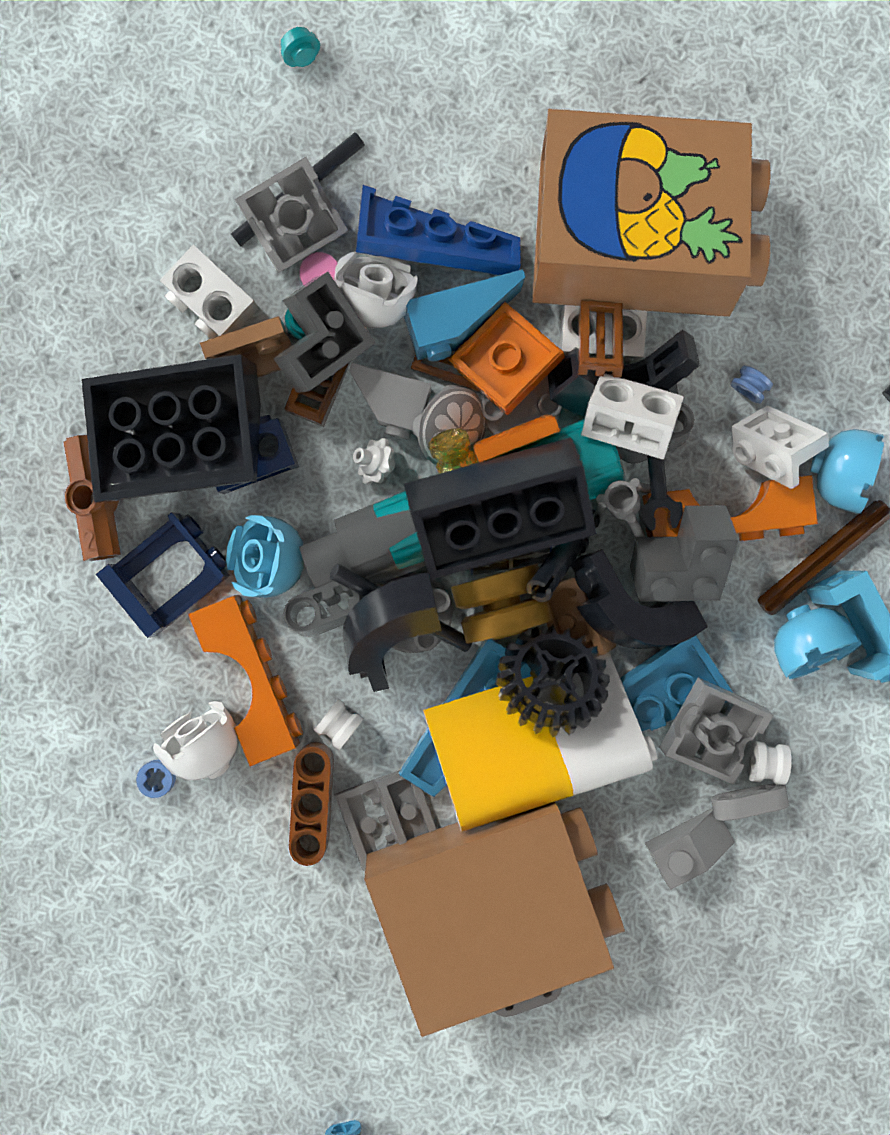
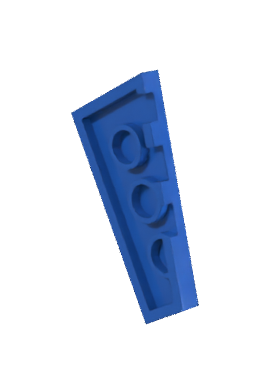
[356,185,521,275]

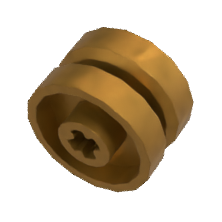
[451,564,553,643]

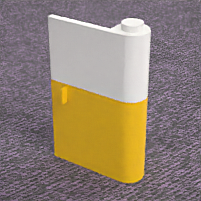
[423,652,657,832]

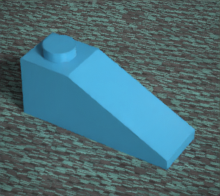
[404,269,525,361]

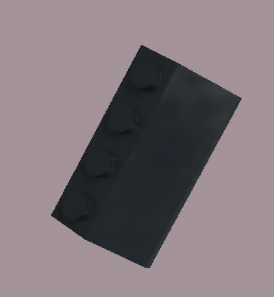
[404,437,596,580]

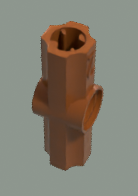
[63,435,121,561]

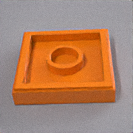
[448,302,565,416]
[473,414,560,462]

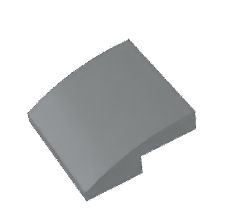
[334,770,437,871]

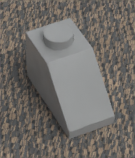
[349,362,431,440]
[645,808,735,890]

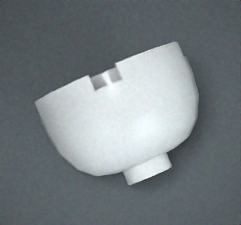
[334,252,418,329]
[153,701,239,780]

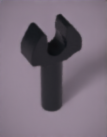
[639,455,683,531]

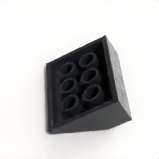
[81,354,261,503]

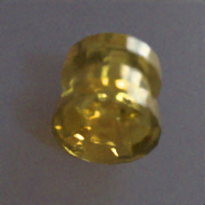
[428,428,478,474]

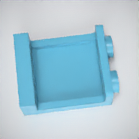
[806,570,890,683]

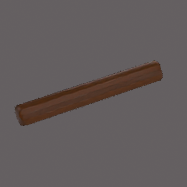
[758,500,890,615]

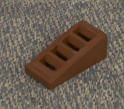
[284,361,351,427]

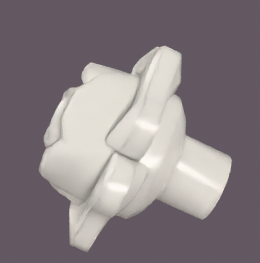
[353,438,395,485]

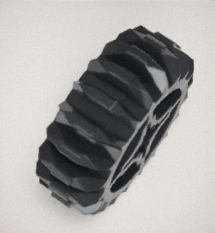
[496,625,610,738]

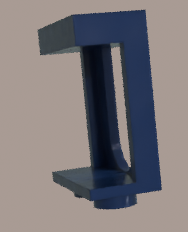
[95,512,230,638]

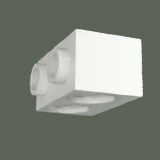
[160,245,259,339]
[559,305,647,363]
[581,373,684,460]

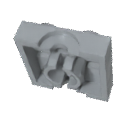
[235,157,348,273]
[659,677,773,785]

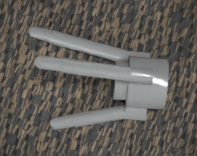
[595,478,651,537]

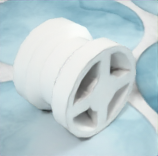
[313,699,364,751]
[748,741,792,785]

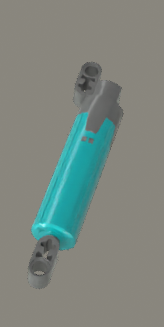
[283,402,694,637]

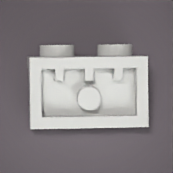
[731,405,829,489]

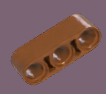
[289,742,334,866]

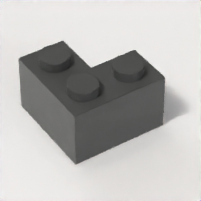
[273,272,375,393]
[630,505,739,602]

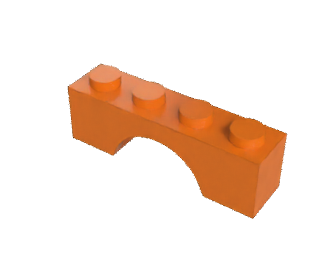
[642,475,818,541]
[188,595,303,766]

